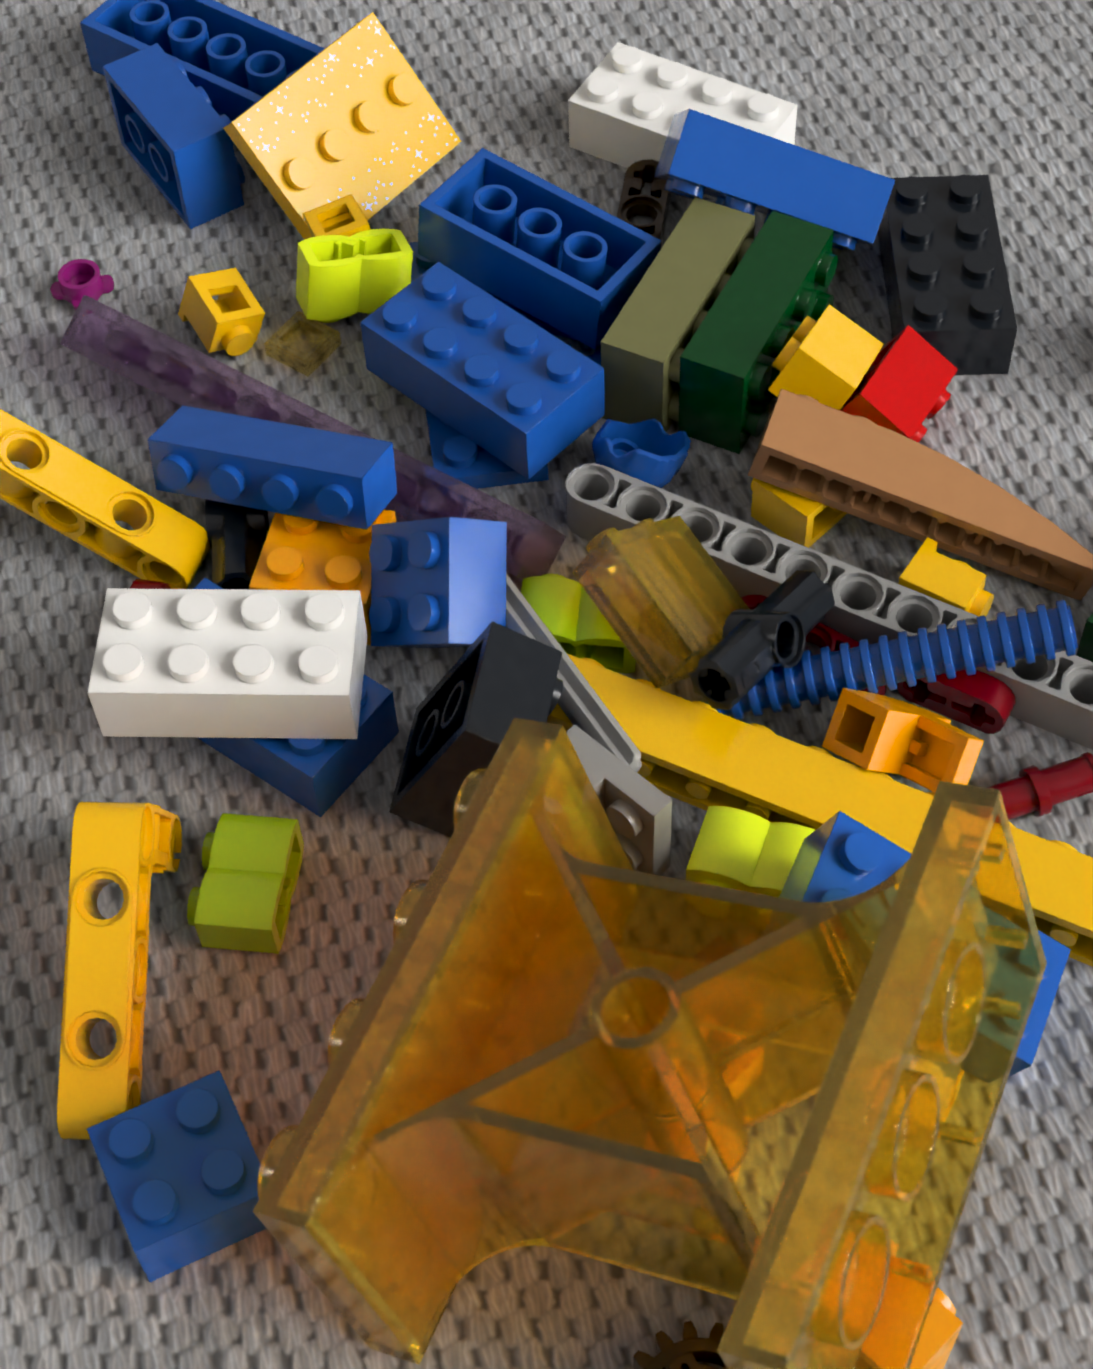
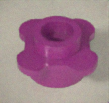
[50,259,114,312]

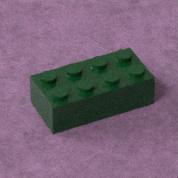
[678,210,838,454]

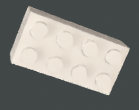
[568,42,797,201]
[87,588,368,739]

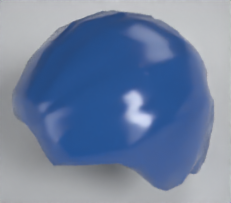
[592,418,691,488]

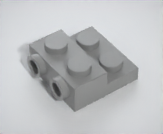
[531,724,672,882]

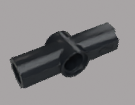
[205,499,269,589]
[690,570,835,710]

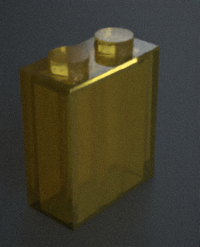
[572,516,749,689]

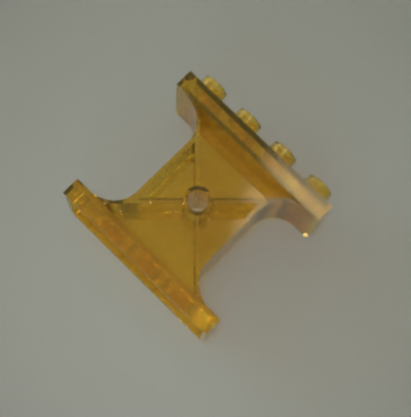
[253,718,1047,1369]

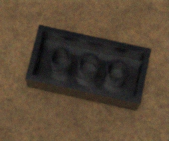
[877,175,1017,375]

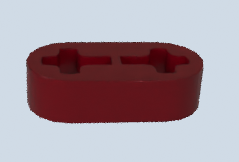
[897,670,1016,734]

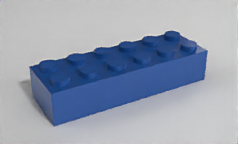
[80,0,325,121]

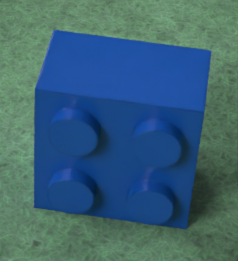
[369,517,507,648]
[87,1070,282,1282]

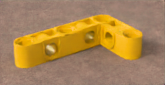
[0,409,210,589]
[57,802,182,1140]

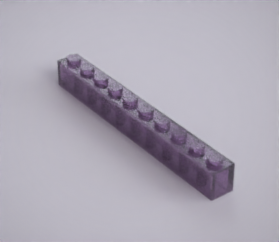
[60,295,566,580]

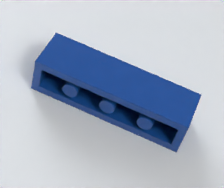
[148,405,397,530]

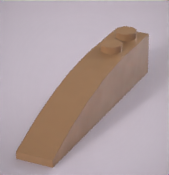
[748,389,1093,600]

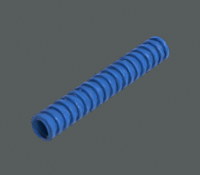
[706,600,1078,720]

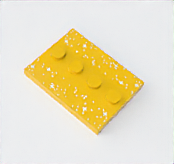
[223,12,461,240]

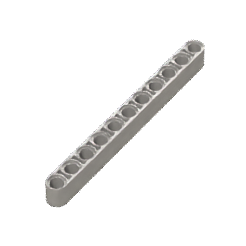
[565,463,1093,750]

